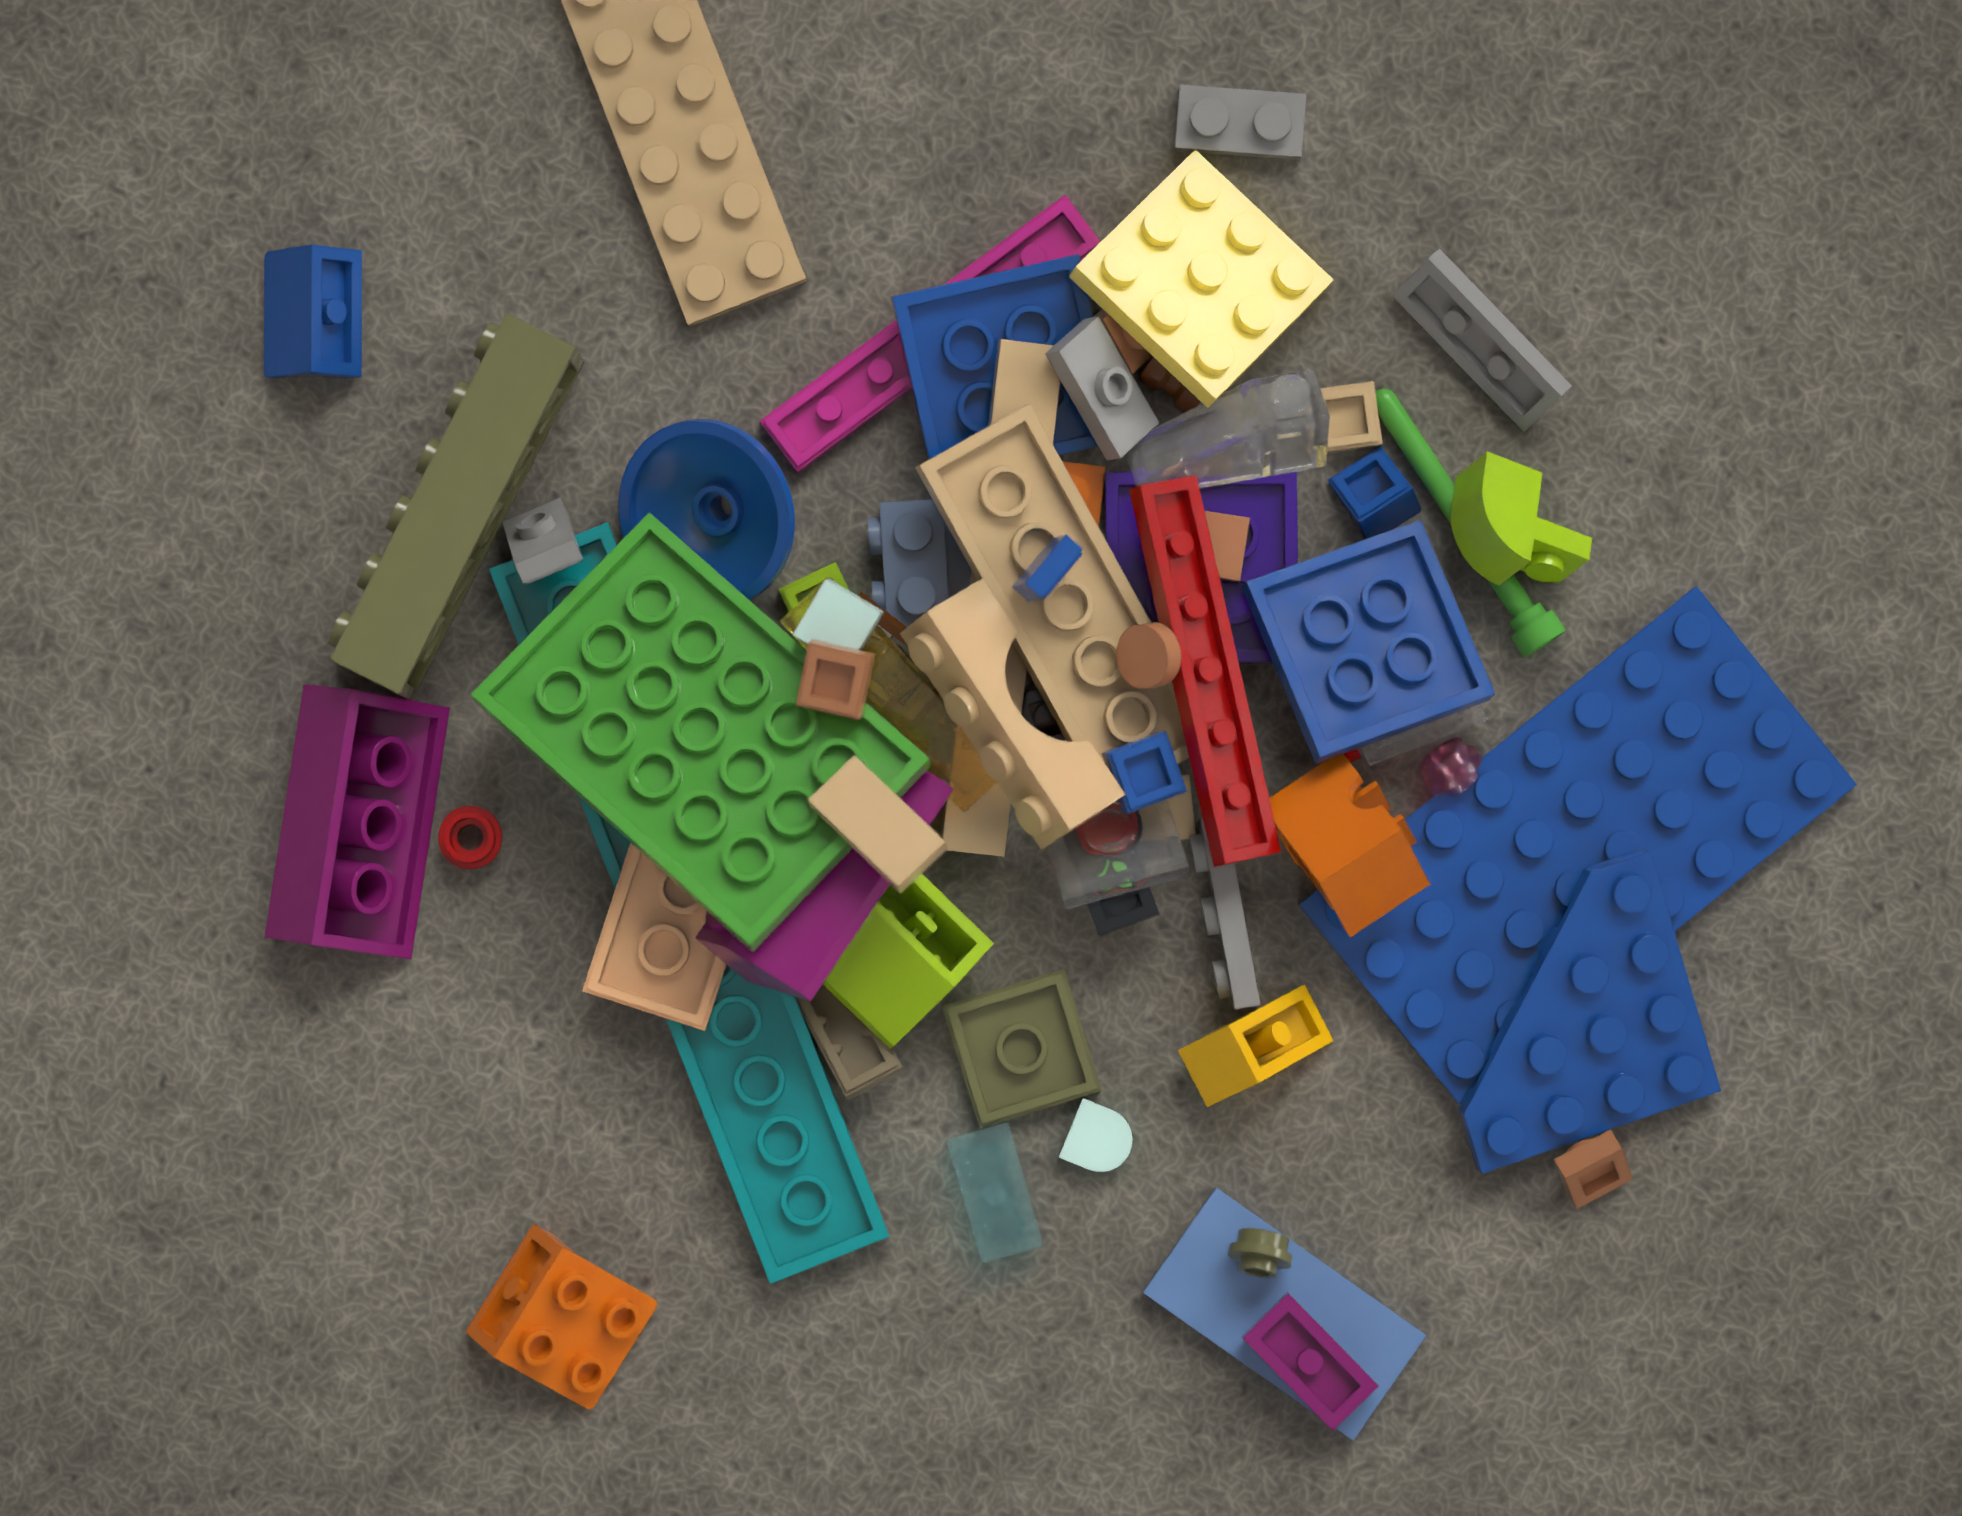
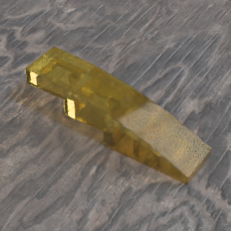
[780,577,997,812]

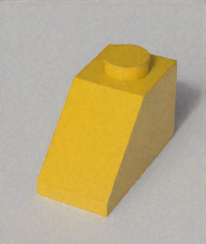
[1178,984,1334,1107]

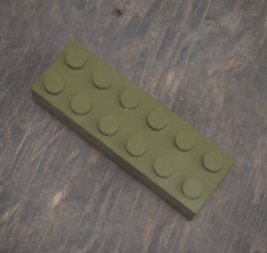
[328,313,584,700]

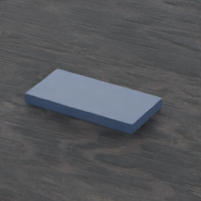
[1142,1187,1427,1440]

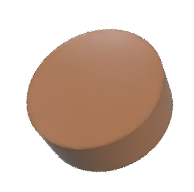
[1116,622,1181,689]

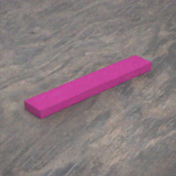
[759,195,1101,473]

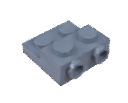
[868,499,971,627]

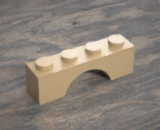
[900,578,1125,850]

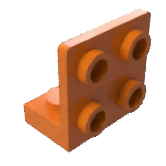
[465,1223,657,1409]

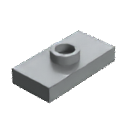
[1045,316,1159,460]
[502,497,583,584]

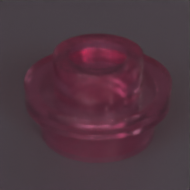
[1420,737,1482,796]

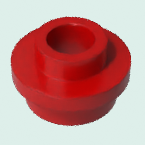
[438,806,503,870]

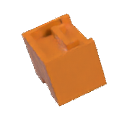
[1269,754,1430,937]

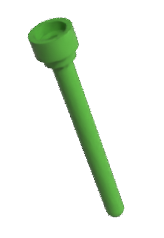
[1375,388,1567,659]

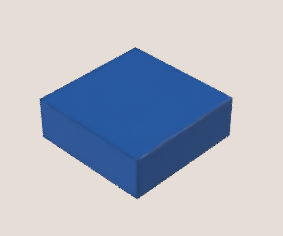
[1012,534,1083,602]
[1102,731,1187,814]

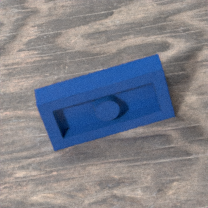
[264,244,362,379]

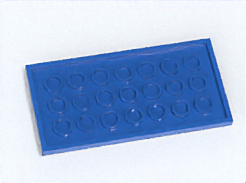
[1298,586,1857,1104]

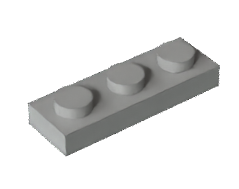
[1392,249,1572,432]
[1189,819,1260,1010]

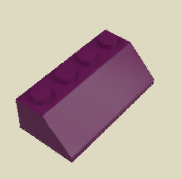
[264,684,450,959]
[695,771,954,1001]

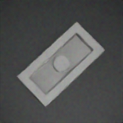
[1174,85,1306,160]

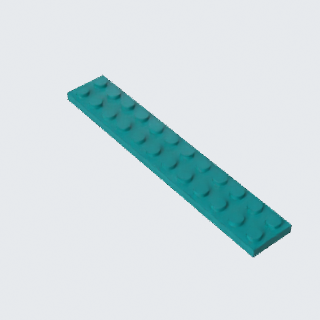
[489,522,890,1284]

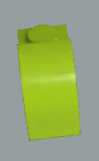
[1451,451,1592,585]

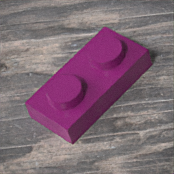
[1242,1292,1379,1431]

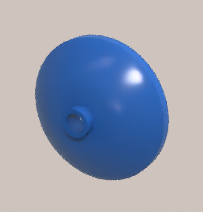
[618,419,795,600]

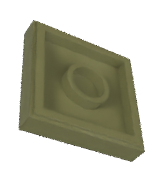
[942,969,1102,1128]

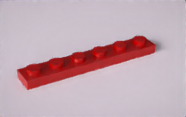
[1129,475,1281,867]

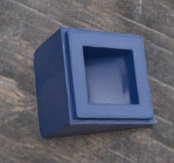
[1328,446,1421,539]

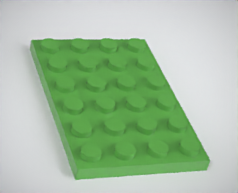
[471,512,931,952]

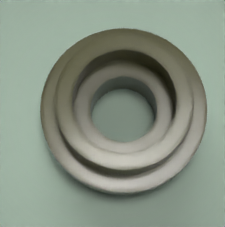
[1227,1228,1293,1278]

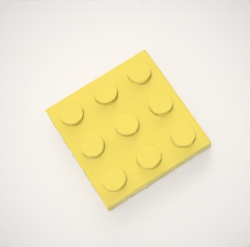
[1069,149,1334,409]

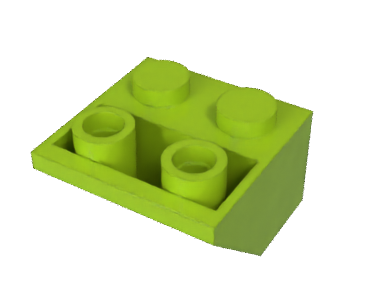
[823,874,994,1049]

